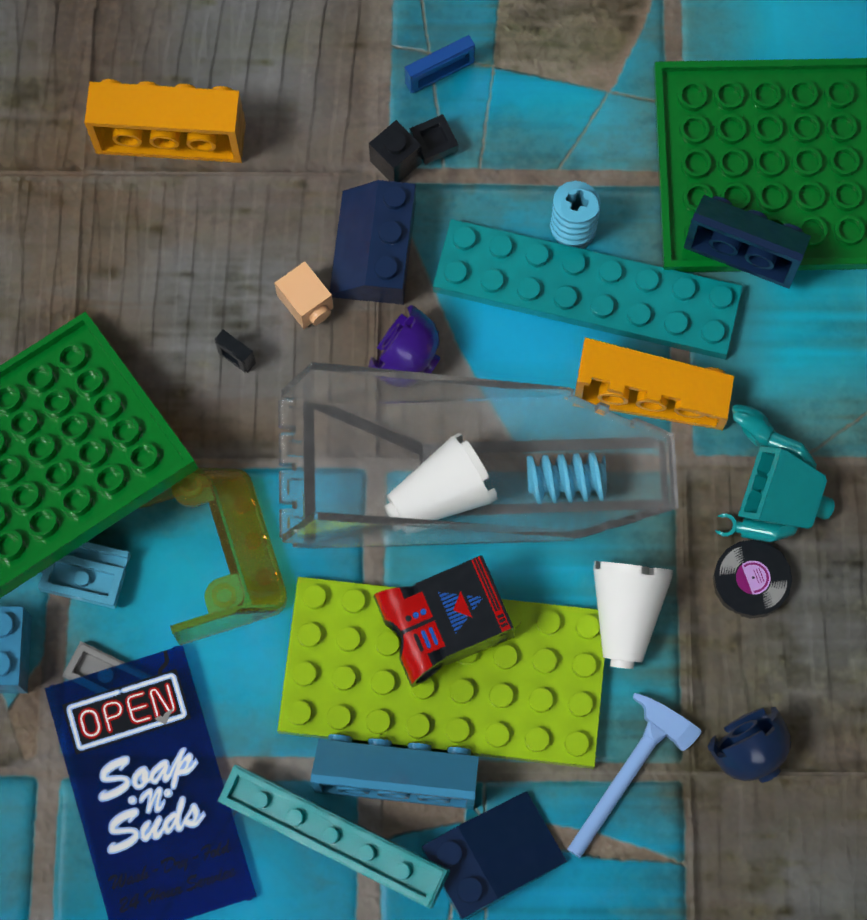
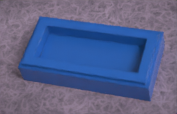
[404,35,475,93]

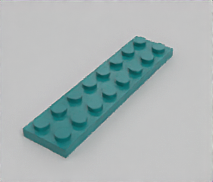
[433,219,743,360]

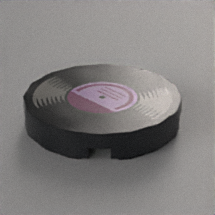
[713,540,792,619]

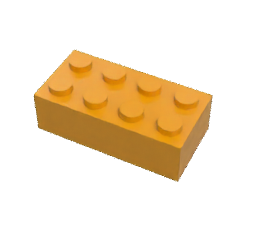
[84,79,246,163]

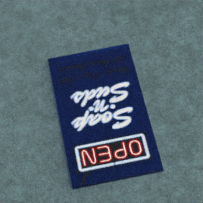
[45,645,257,920]

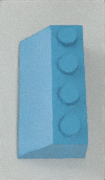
[310,734,479,810]

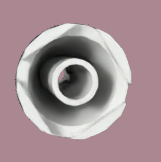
[384,432,498,529]
[593,561,673,669]

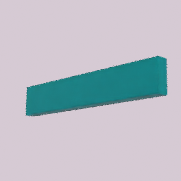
[218,764,450,909]

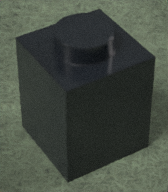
[369,120,422,182]

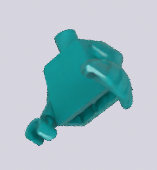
[715,404,835,542]

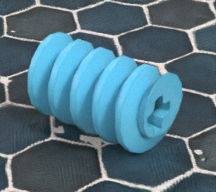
[550,181,601,249]
[526,452,607,504]

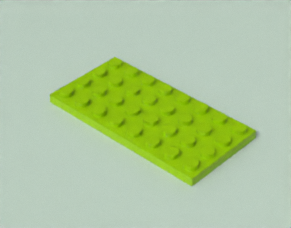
[277,577,605,769]

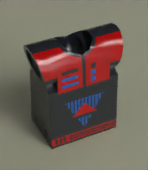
[373,555,515,687]

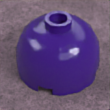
[368,305,440,382]

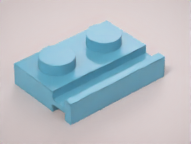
[38,542,131,609]

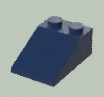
[422,791,567,920]

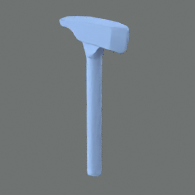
[567,693,701,858]

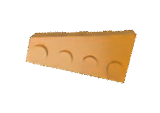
[573,337,734,430]

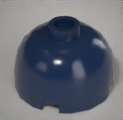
[707,707,791,783]

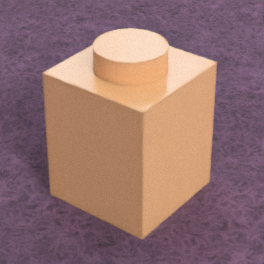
[274,261,334,329]

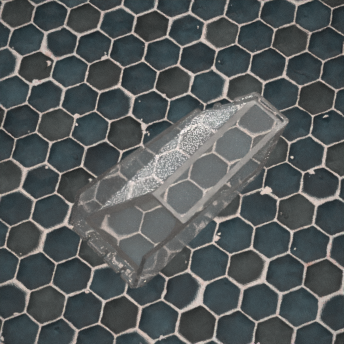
[278,362,679,549]

